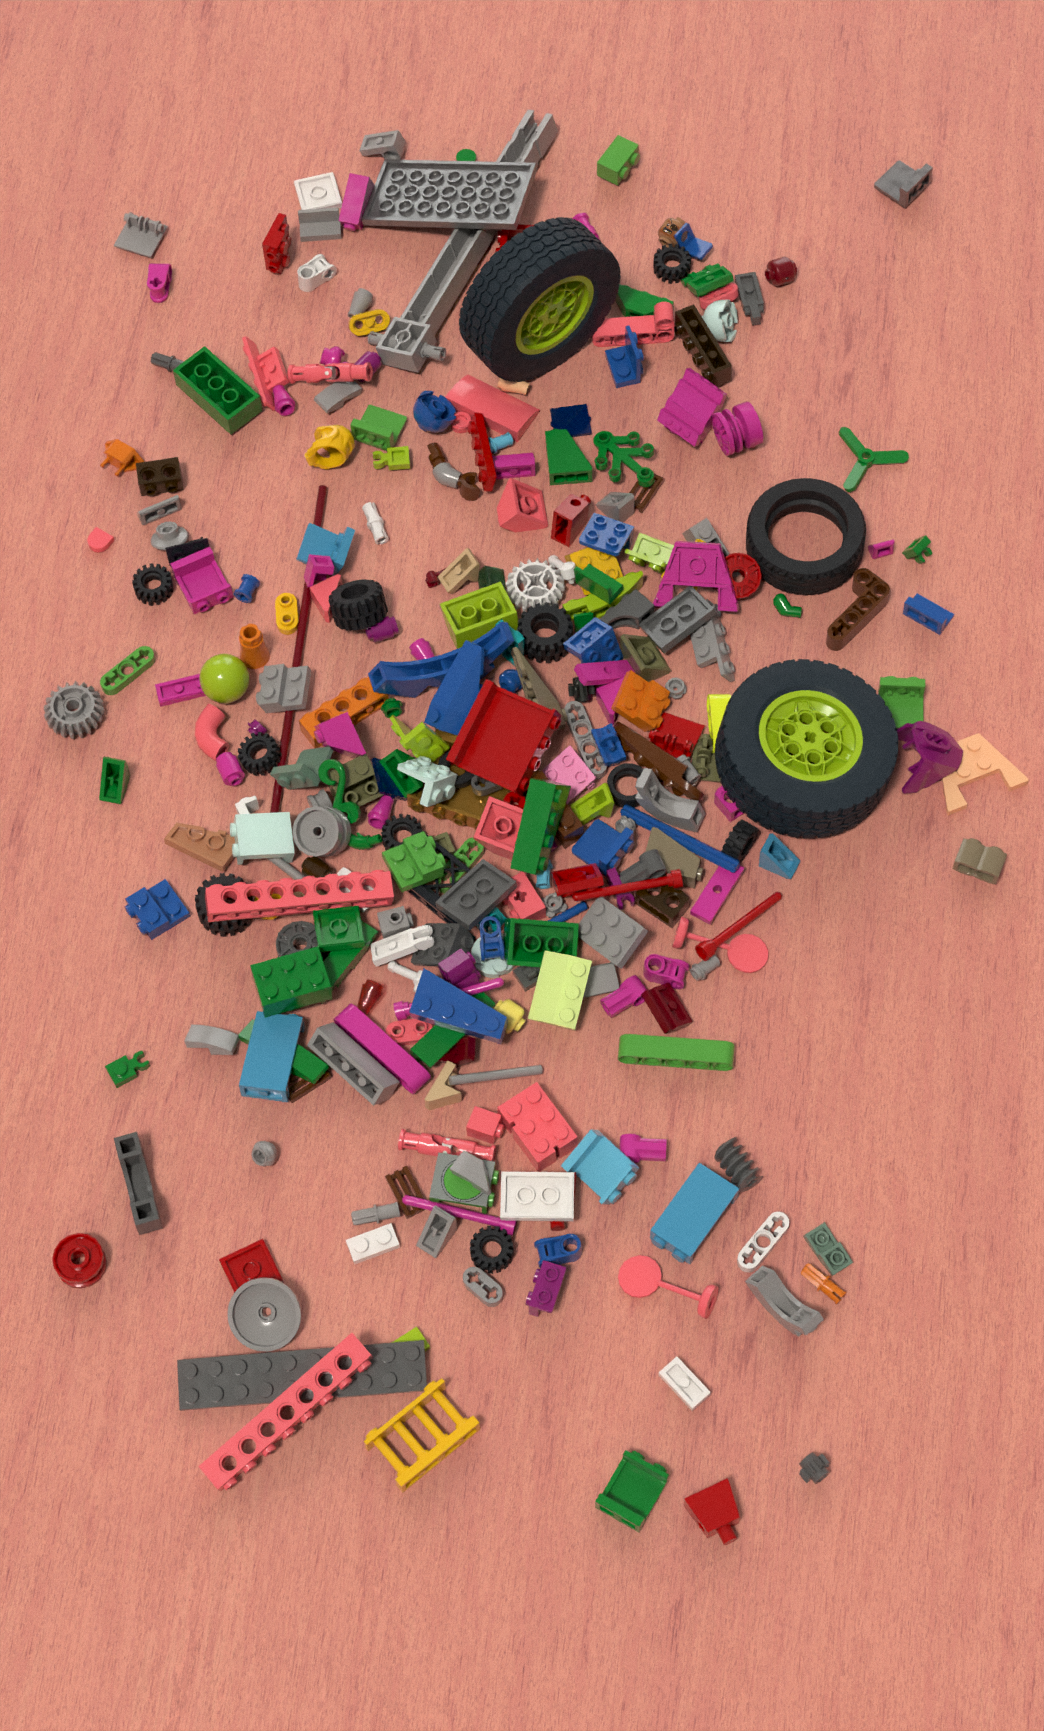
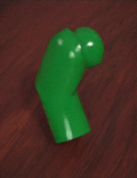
[773,593,802,618]

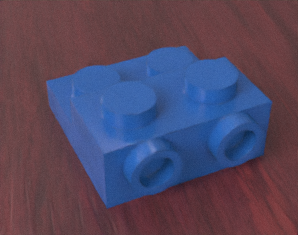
[124,879,191,940]

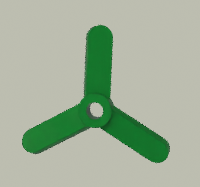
[838,427,909,492]

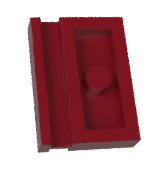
[641,983,693,1034]

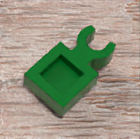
[105,1051,150,1088]

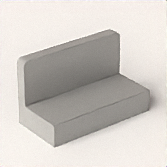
[298,207,341,242]

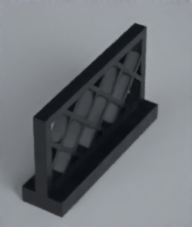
[390,834,471,923]

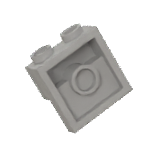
[256,664,311,713]

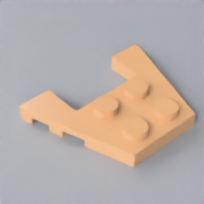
[942,733,1029,816]

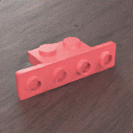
[242,336,289,411]

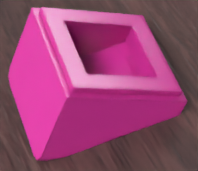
[868,539,895,559]

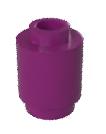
[354,351,382,382]
[365,616,399,643]

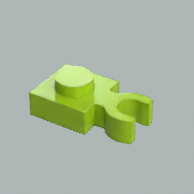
[372,446,410,470]

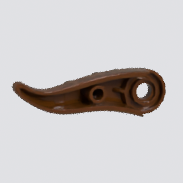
[613,721,705,801]

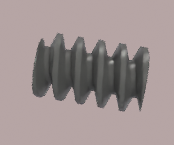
[714,1137,764,1192]

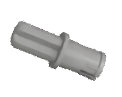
[351,1202,400,1225]

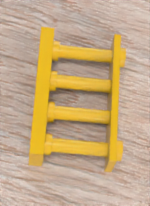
[364,1378,480,1493]

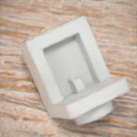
[235,796,259,814]

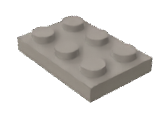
[578,897,648,969]

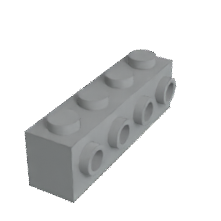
[307,1022,399,1106]

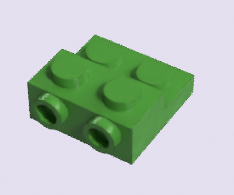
[382,831,446,892]

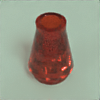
[357,979,384,1016]

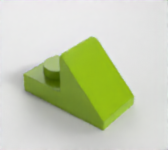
[571,783,614,825]

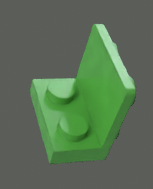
[350,405,407,451]

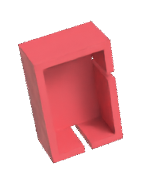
[497,1082,578,1172]

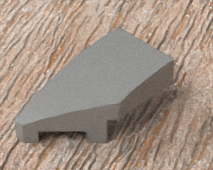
[450,1150,491,1195]

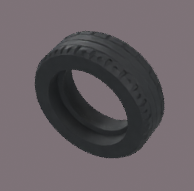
[746,478,866,595]

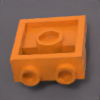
[611,670,670,732]

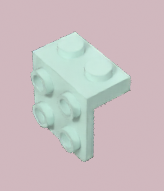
[397,756,457,807]

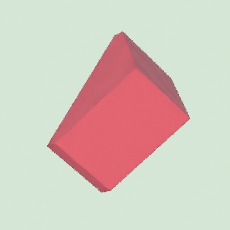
[309,574,342,623]

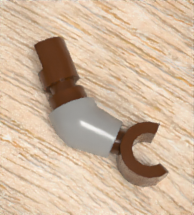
[427,443,480,501]

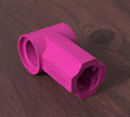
[600,975,647,1018]
[619,1134,667,1163]

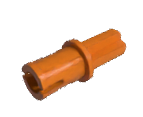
[801,1263,847,1305]

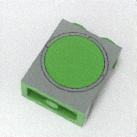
[429,1152,499,1214]

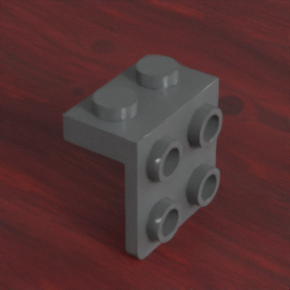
[411,923,475,966]

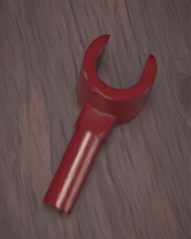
[425,568,446,588]

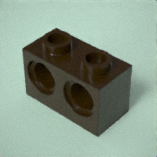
[136,457,184,496]
[635,885,689,928]

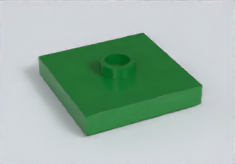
[313,906,365,952]

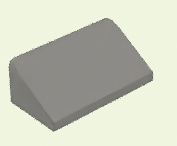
[137,495,182,525]
[583,962,619,998]

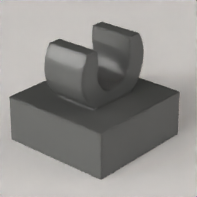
[513,966,540,992]

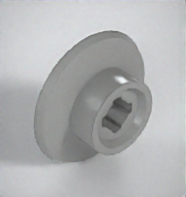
[151,521,189,550]

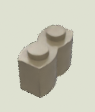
[953,838,1007,884]

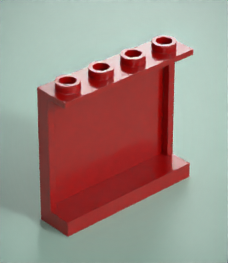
[446,679,562,796]

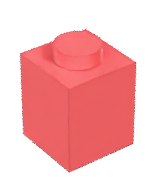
[466,1106,505,1145]

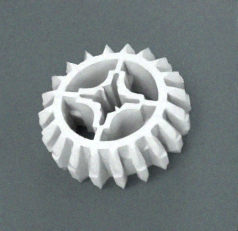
[506,558,565,612]

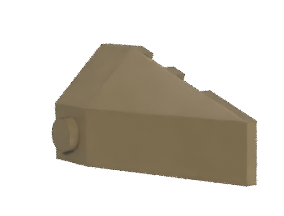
[511,647,568,732]

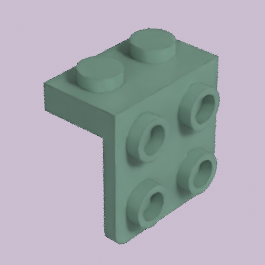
[270,747,333,790]

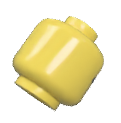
[494,999,526,1034]

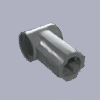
[619,849,667,884]

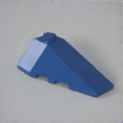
[424,640,485,736]

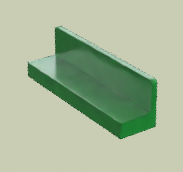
[410,992,495,1068]

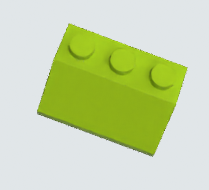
[440,582,518,649]

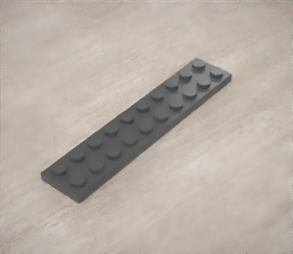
[177,1340,427,1411]

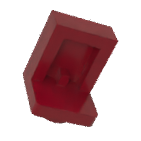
[439,1036,476,1068]

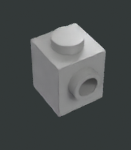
[377,906,414,939]

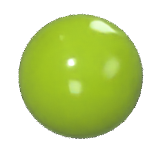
[199,654,250,704]

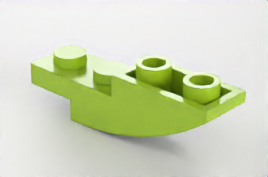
[563,571,643,621]

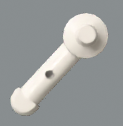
[548,555,576,584]
[387,961,422,993]

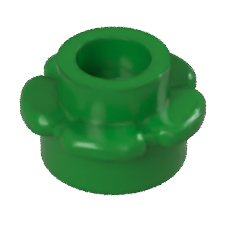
[381,698,402,718]

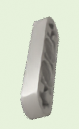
[564,701,607,779]

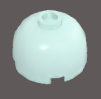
[702,300,738,342]

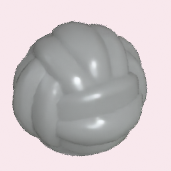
[251,1141,277,1167]

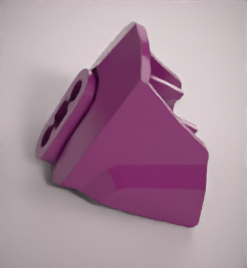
[896,721,963,794]

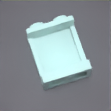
[230,812,295,865]

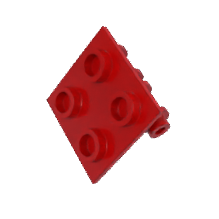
[648,712,705,759]

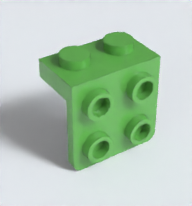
[878,676,925,730]

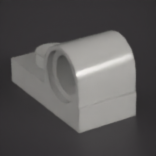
[359,130,406,160]

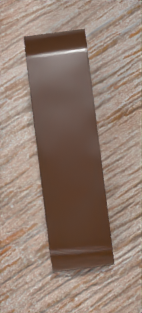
[826,568,890,651]

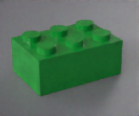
[250,946,333,1018]

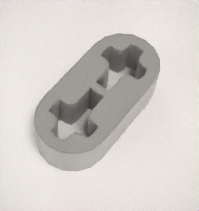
[463,1267,503,1307]

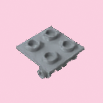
[114,212,168,258]

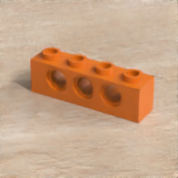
[299,677,389,748]

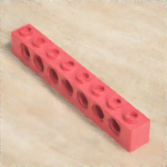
[205,870,394,922]
[198,1333,373,1491]

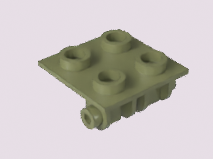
[692,734,721,783]

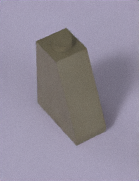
[645,827,704,889]

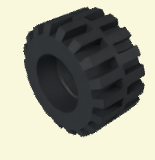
[328,579,388,631]
[517,602,573,663]
[195,873,254,937]

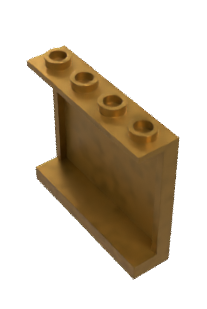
[407,729,510,830]

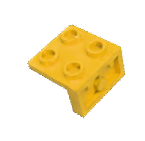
[564,547,623,595]

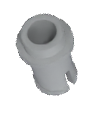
[677,755,701,784]
[690,955,720,981]

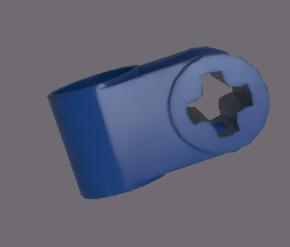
[480,916,505,962]
[534,1234,582,1268]

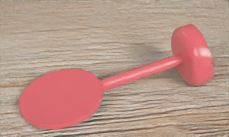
[672,916,768,973]
[618,1255,718,1319]

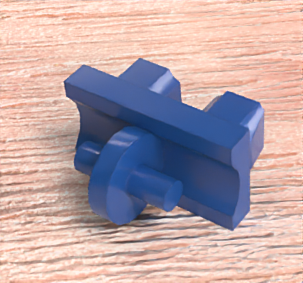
[591,723,626,767]

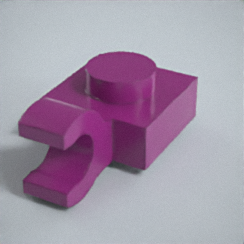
[607,867,634,910]

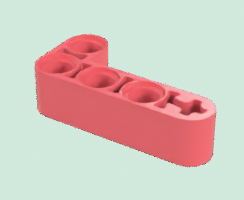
[592,302,674,347]

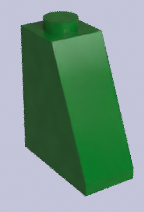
[545,429,592,486]

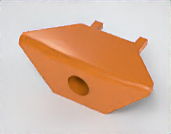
[100,439,144,477]

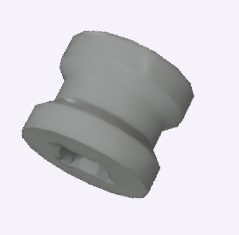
[307,789,333,808]

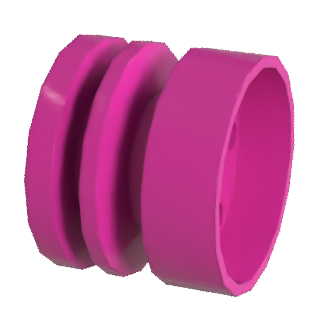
[712,401,763,456]

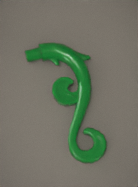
[318,759,382,850]

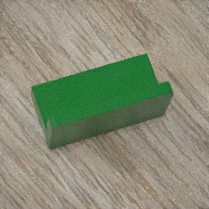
[574,564,624,604]

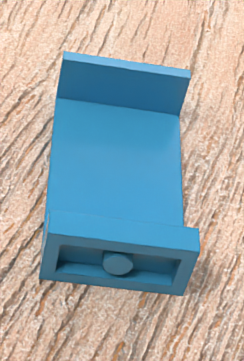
[239,1011,305,1102]
[650,1163,739,1265]

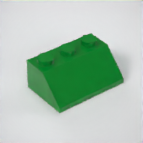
[503,918,579,967]

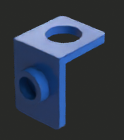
[674,223,713,260]

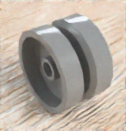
[292,806,351,857]

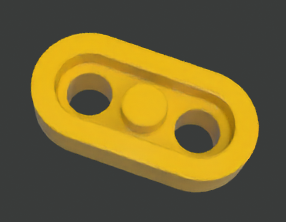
[348,309,390,336]
[275,593,299,635]

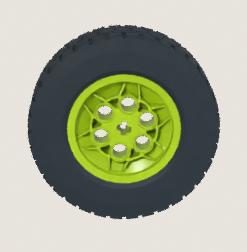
[459,217,621,382]
[715,659,898,839]

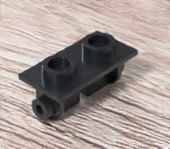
[165,537,210,566]

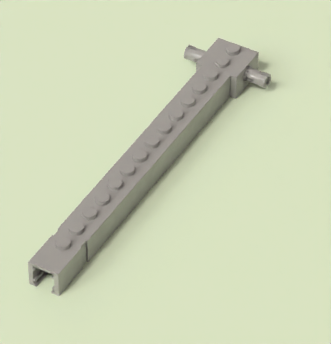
[368,110,558,373]

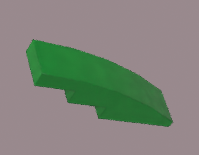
[319,920,379,1005]
[238,1019,329,1084]

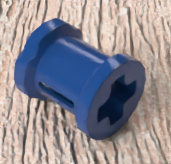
[233,574,260,603]

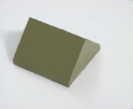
[620,634,671,682]

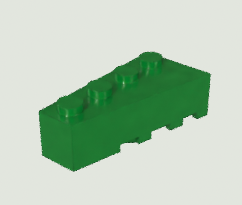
[510,778,571,875]

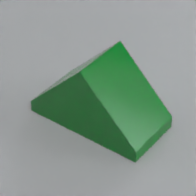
[379,749,423,798]
[99,756,131,804]

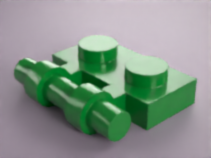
[681,263,734,297]

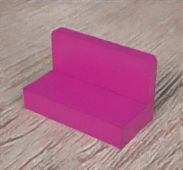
[492,453,535,479]

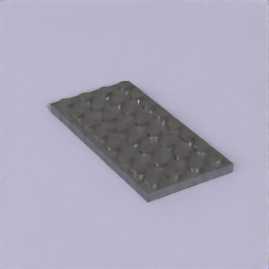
[361,159,538,230]

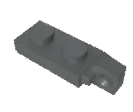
[735,272,764,326]

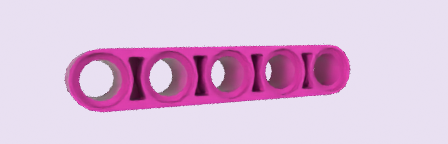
[333,1003,431,1094]

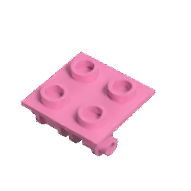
[542,745,596,804]

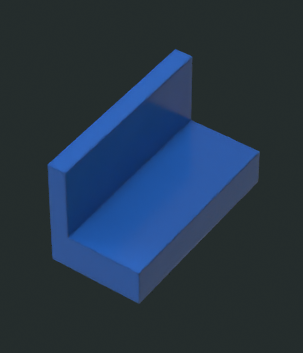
[903,593,954,635]

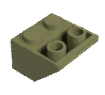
[328,754,386,814]

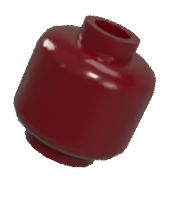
[765,256,797,287]

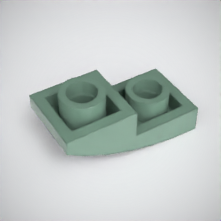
[803,1222,853,1276]

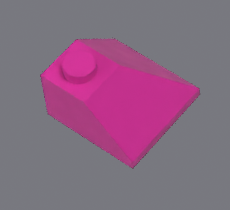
[314,712,366,758]

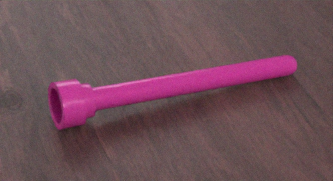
[393,978,504,1021]
[402,1195,516,1236]

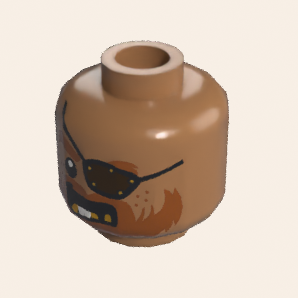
[658,217,688,248]

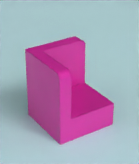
[304,554,334,587]

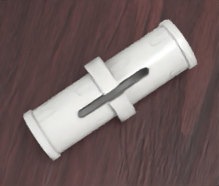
[362,502,388,545]

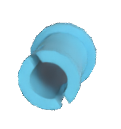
[488,432,514,454]
[536,860,553,889]

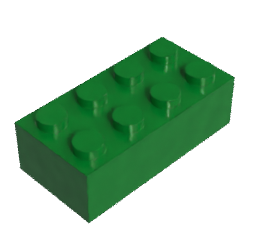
[173,346,262,435]

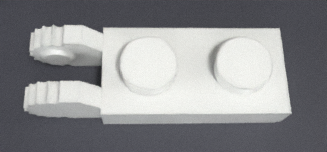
[371,925,434,967]

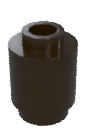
[301,856,336,878]

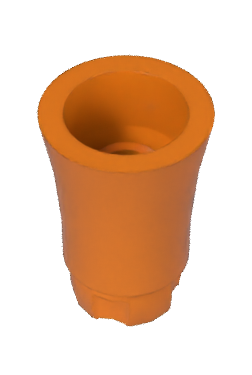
[239,624,270,669]

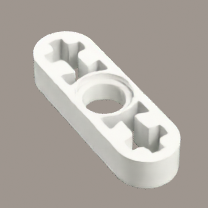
[737,1212,789,1273]

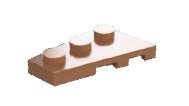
[164,822,235,872]

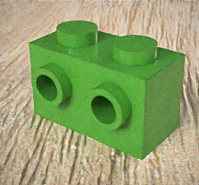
[597,135,640,186]

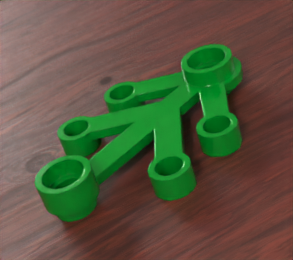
[593,431,655,487]

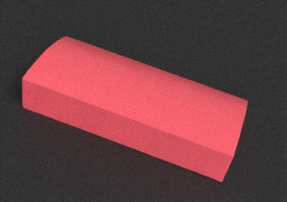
[445,374,540,442]

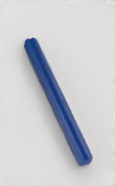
[620,805,740,873]

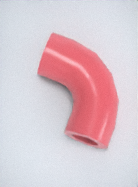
[195,704,230,761]

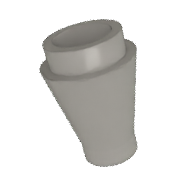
[347,288,373,318]

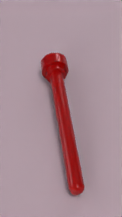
[572,869,683,902]
[695,892,782,961]

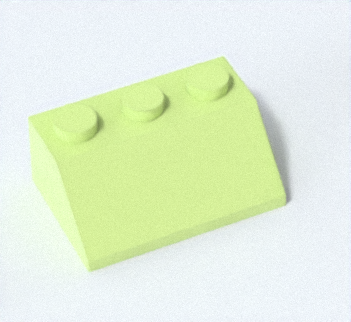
[528,951,592,1030]

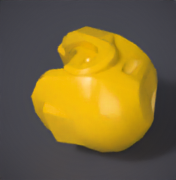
[304,424,355,469]

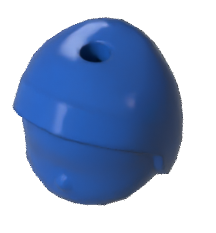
[499,669,522,693]

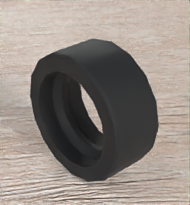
[607,763,643,808]

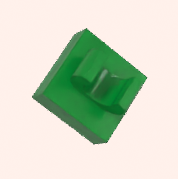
[902,535,932,564]

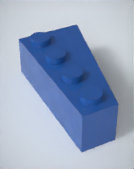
[409,968,508,1044]

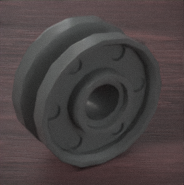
[276,921,325,960]

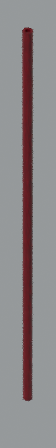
[270,485,327,813]

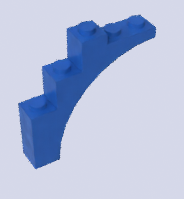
[368,622,514,698]

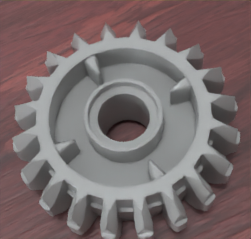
[44,681,105,739]

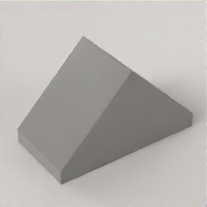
[595,492,634,522]
[416,1205,457,1258]

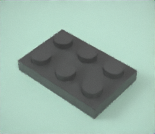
[638,586,717,653]
[435,859,517,931]

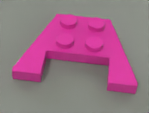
[653,541,739,612]

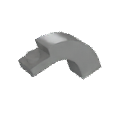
[635,768,706,832]
[745,1265,824,1337]

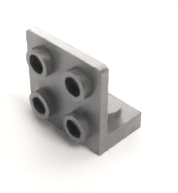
[874,160,933,208]

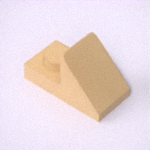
[438,548,480,594]
[424,1061,462,1110]

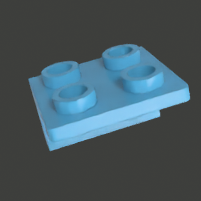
[296,523,355,576]

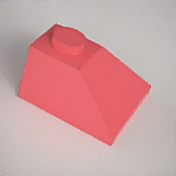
[497,478,548,533]
[473,796,523,860]

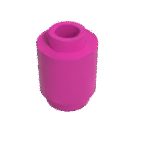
[216,752,245,786]

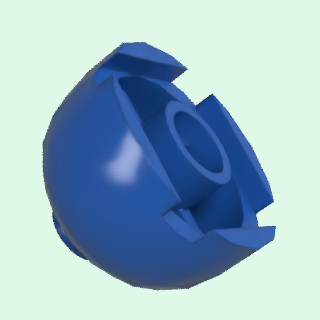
[413,391,456,433]

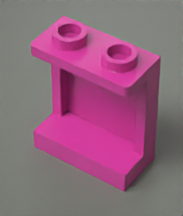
[170,547,234,614]

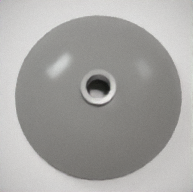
[228,1277,301,1352]

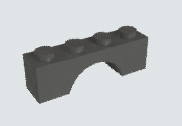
[600,589,654,630]
[114,1132,163,1235]

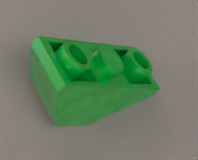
[615,284,674,317]

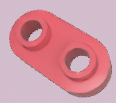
[699,283,739,309]
[386,1019,432,1046]

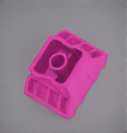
[657,368,727,447]

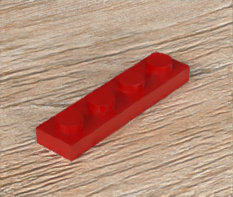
[468,413,497,492]

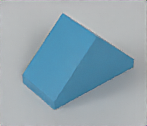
[759,833,800,879]

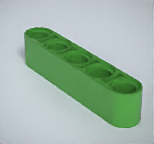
[618,1034,735,1071]

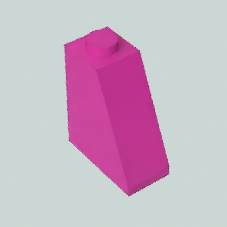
[338,173,374,231]

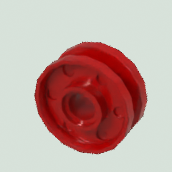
[715,553,761,601]
[52,1233,107,1289]

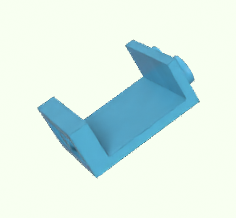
[561,1129,639,1204]

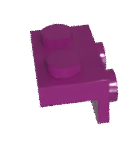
[526,1260,566,1317]

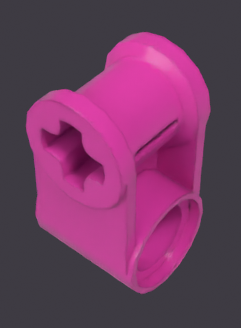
[147,263,172,303]
[643,954,690,989]

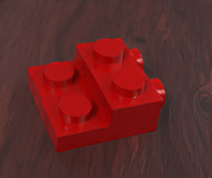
[262,213,291,274]
[551,863,604,897]

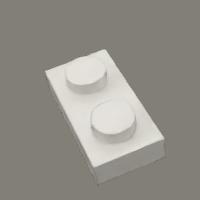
[346,1223,400,1265]
[658,1357,711,1411]

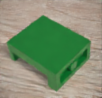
[595,1450,669,1533]

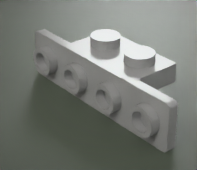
[690,599,735,682]

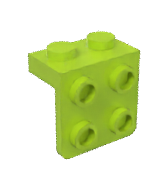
[624,532,674,574]
[390,715,450,762]

